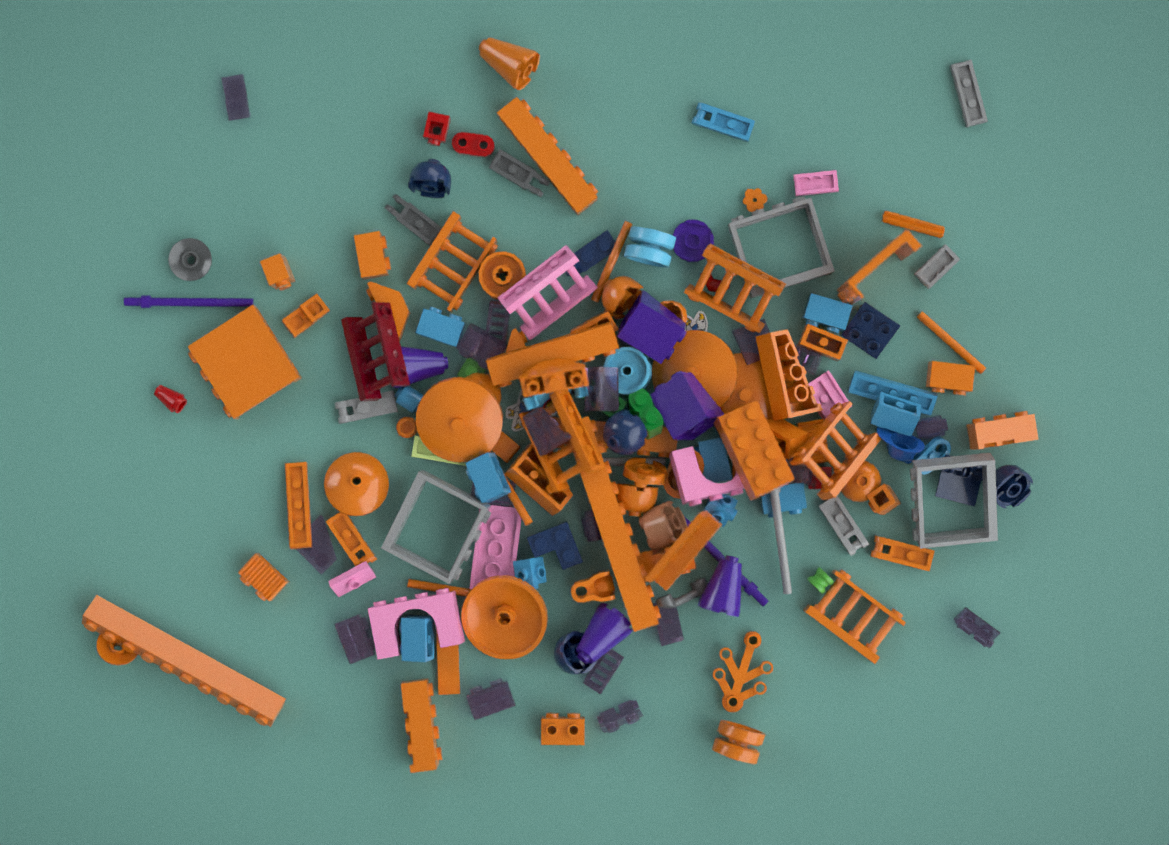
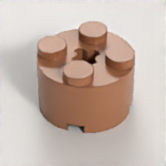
[639,501,687,550]

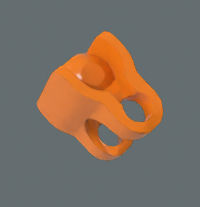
[571,569,616,602]

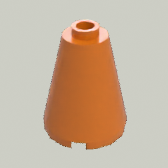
[479,37,540,90]

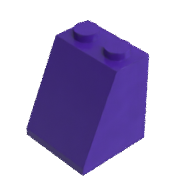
[617,290,686,364]
[650,371,724,440]

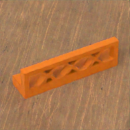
[645,510,722,591]

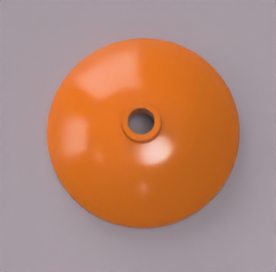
[324,452,389,516]

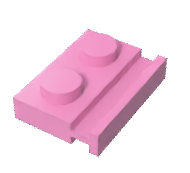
[808,370,852,420]

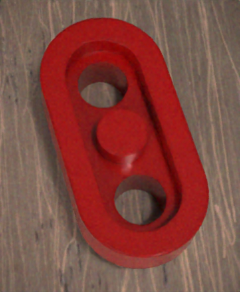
[452,132,495,157]

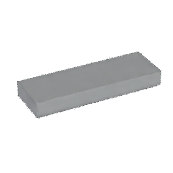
[950,59,988,128]

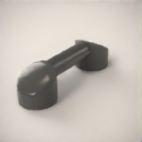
[655,577,708,609]

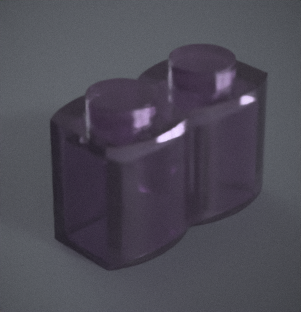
[456,323,508,370]

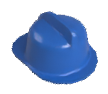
[876,427,925,464]

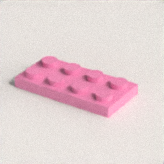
[469,505,522,589]

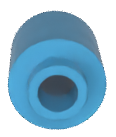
[394,386,423,413]

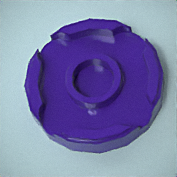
[672,220,714,262]

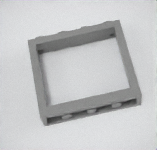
[728,196,834,299]
[910,453,998,549]
[381,470,492,584]

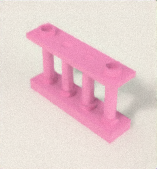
[498,245,598,340]

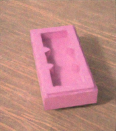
[793,170,839,197]
[328,561,376,597]

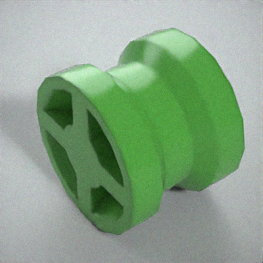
[807,567,834,594]

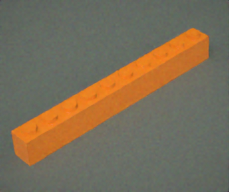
[566,416,661,632]
[82,595,286,727]

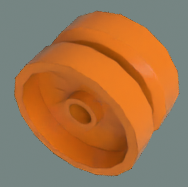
[479,251,526,300]
[712,720,765,764]

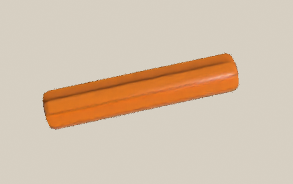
[882,211,945,238]

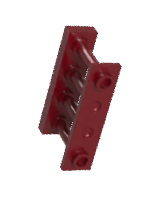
[341,302,410,401]

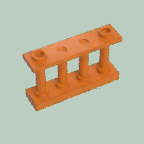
[407,211,498,313]
[684,243,786,333]
[519,389,605,492]
[790,401,881,500]
[803,569,906,664]

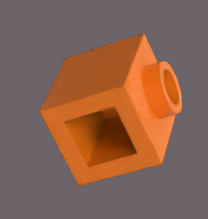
[866,484,901,515]

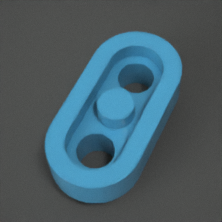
[912,437,951,475]

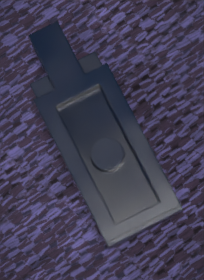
[565,230,616,276]

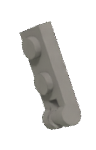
[335,391,398,424]
[818,495,869,556]

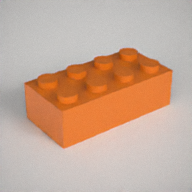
[713,400,795,501]

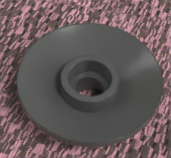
[169,238,212,281]

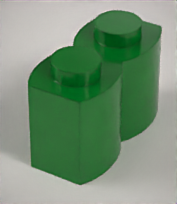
[627,388,663,440]

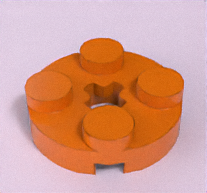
[623,458,667,488]

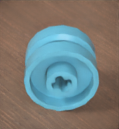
[624,226,676,268]
[603,347,652,395]

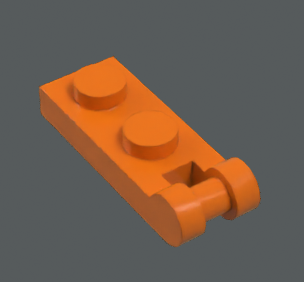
[325,512,377,567]
[870,536,935,571]

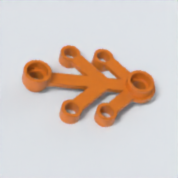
[712,631,773,712]

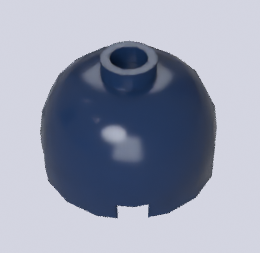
[408,159,451,198]
[603,410,647,455]
[995,464,1033,508]
[554,631,596,675]

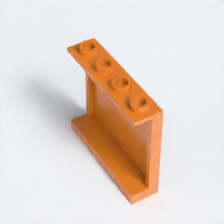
[837,230,922,305]
[187,305,302,420]

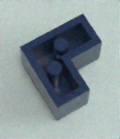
[527,521,583,570]

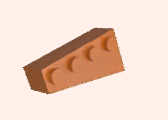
[756,329,823,421]
[401,678,443,773]

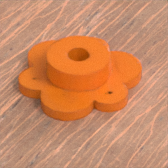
[743,188,768,212]

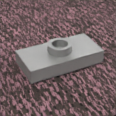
[914,244,960,290]

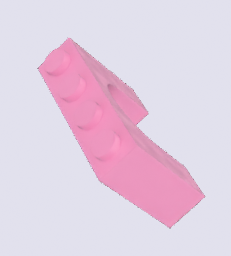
[669,446,745,507]
[368,588,465,659]

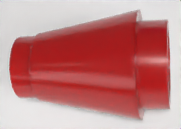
[154,385,187,414]

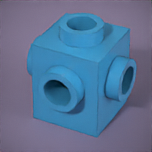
[703,494,738,527]
[513,557,547,589]

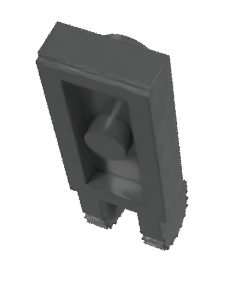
[489,149,550,197]
[384,193,442,246]

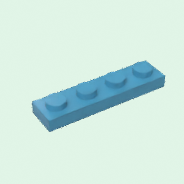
[848,370,938,416]

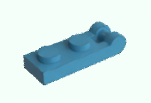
[691,103,755,142]

